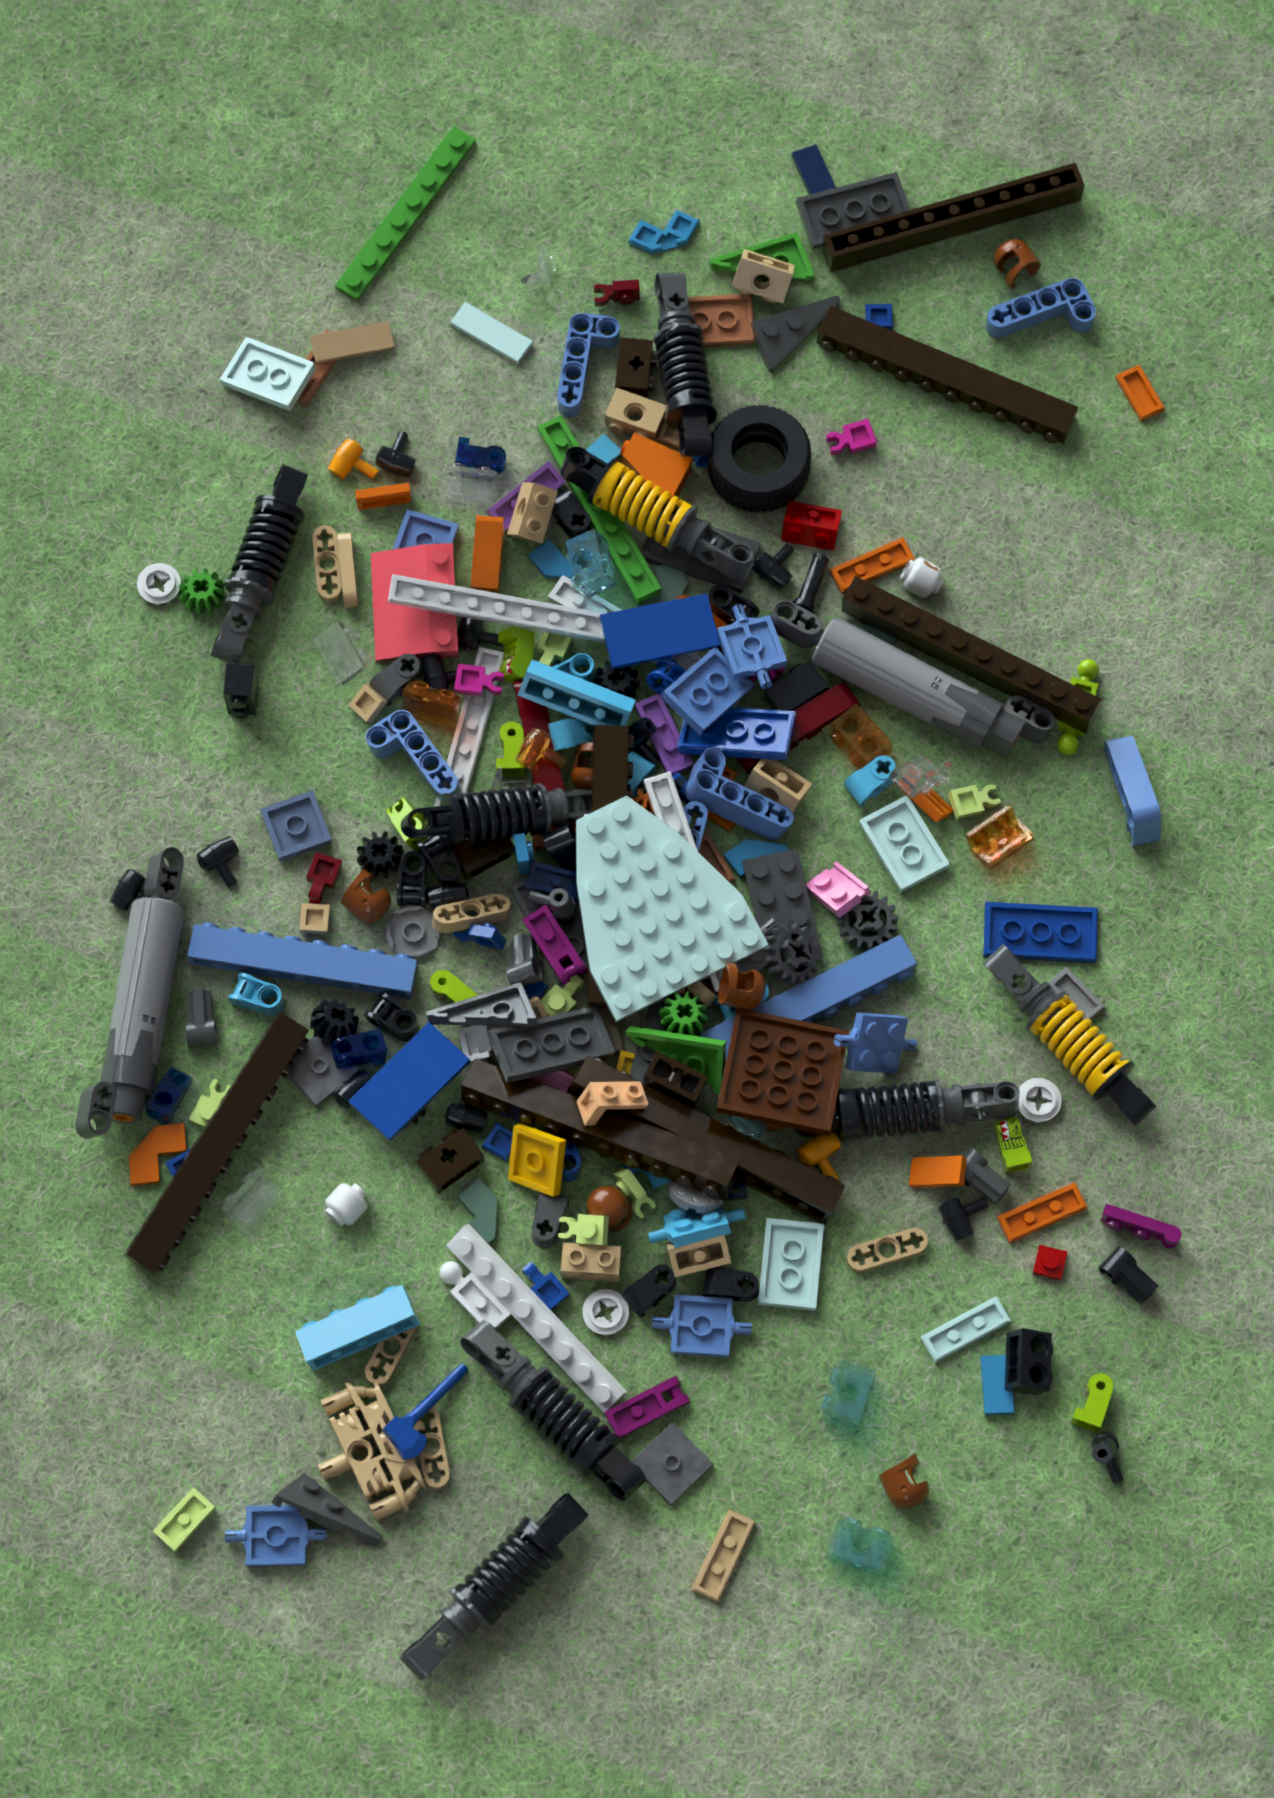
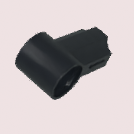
[1098,1246,1159,1305]

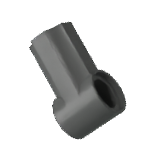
[506,933,543,988]
[186,989,217,1048]
[962,1148,1011,1204]

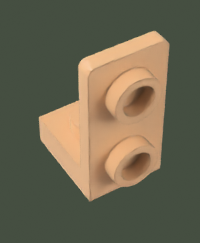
[576,1081,648,1126]

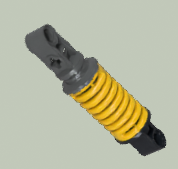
[561,446,753,580]
[983,944,1157,1126]

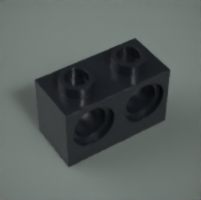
[1005,1328,1053,1395]

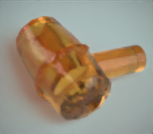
[515,728,568,770]

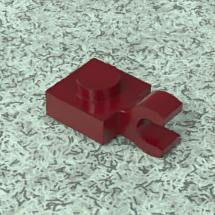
[593,279,640,307]
[306,852,342,904]

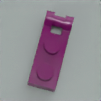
[522,905,588,986]
[1100,1204,1182,1249]
[604,1376,691,1438]

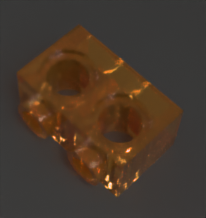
[830,703,893,768]

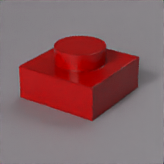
[1032,1244,1068,1281]

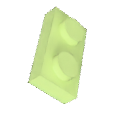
[153,1487,216,1553]

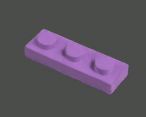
[486,461,566,531]
[635,694,694,776]

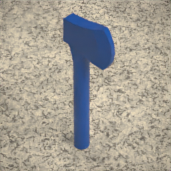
[382,1364,469,1460]

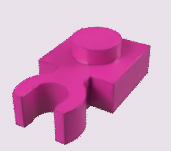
[826,419,877,455]
[454,664,504,697]

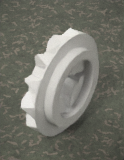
[137,563,181,606]
[1018,1078,1062,1124]
[582,1289,629,1336]

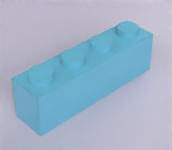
[518,660,636,726]
[295,1285,421,1371]

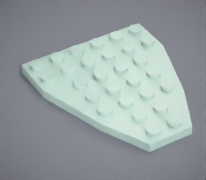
[576,796,768,1022]

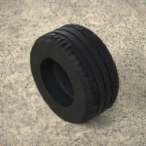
[708,405,811,513]

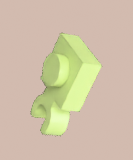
[948,784,1001,820]
[189,1079,230,1128]
[558,1214,609,1245]

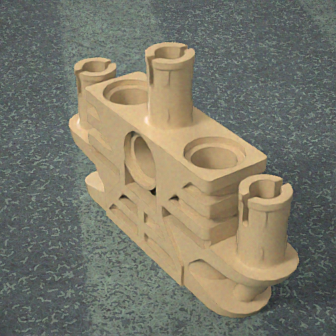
[318,1383,426,1521]

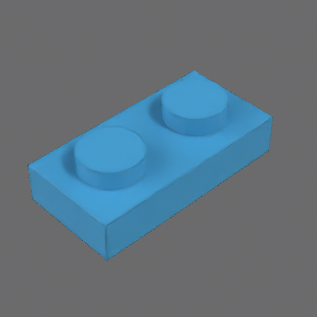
[513,833,534,875]

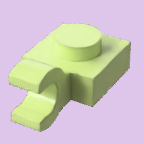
[537,632,573,667]
[540,974,584,1016]
[613,1167,656,1218]

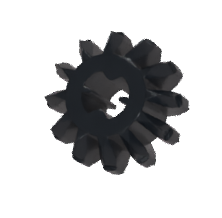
[593,660,640,698]
[356,831,404,879]
[309,998,359,1048]

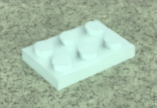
[220,337,317,411]
[858,795,950,893]
[758,1218,824,1311]

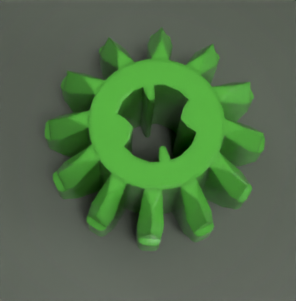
[179,568,226,616]
[659,991,708,1036]

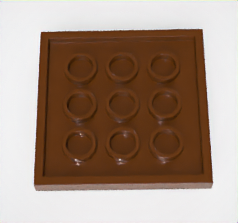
[716,1008,849,1136]

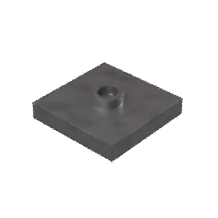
[287,1036,360,1108]
[631,1422,713,1506]

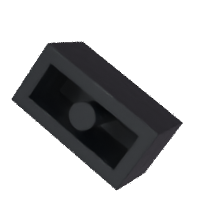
[764,661,829,711]
[223,663,259,719]

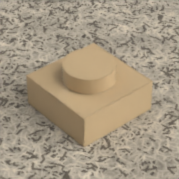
[349,684,388,724]
[299,903,330,935]

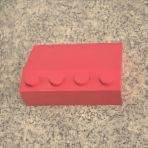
[371,543,458,662]

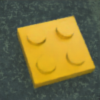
[508,1123,566,1197]

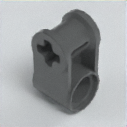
[369,654,423,705]
[532,1192,570,1248]

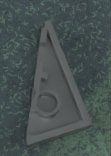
[751,295,840,371]
[426,982,538,1027]
[271,1473,383,1547]

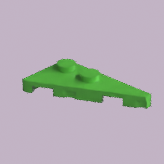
[709,232,815,281]
[626,1026,726,1094]

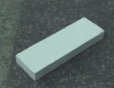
[450,302,533,365]
[921,1296,1011,1363]

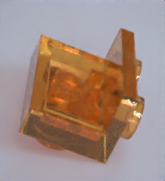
[401,680,463,731]
[966,805,1035,870]

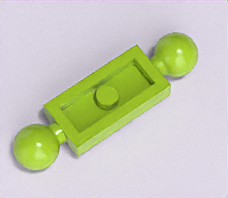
[1057,659,1099,755]

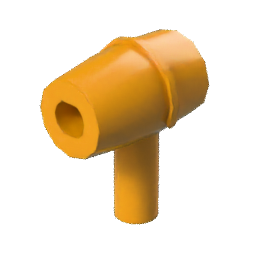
[327,439,379,480]
[798,1133,841,1180]

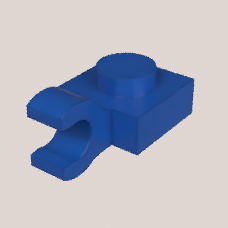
[454,923,506,950]
[522,1261,570,1310]

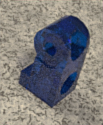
[455,437,506,475]
[330,1028,388,1069]
[145,1067,193,1125]

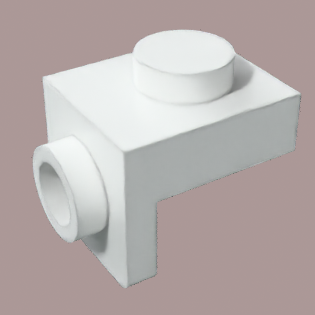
[458,1025,495,1066]

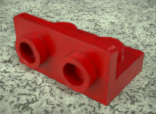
[781,501,842,551]

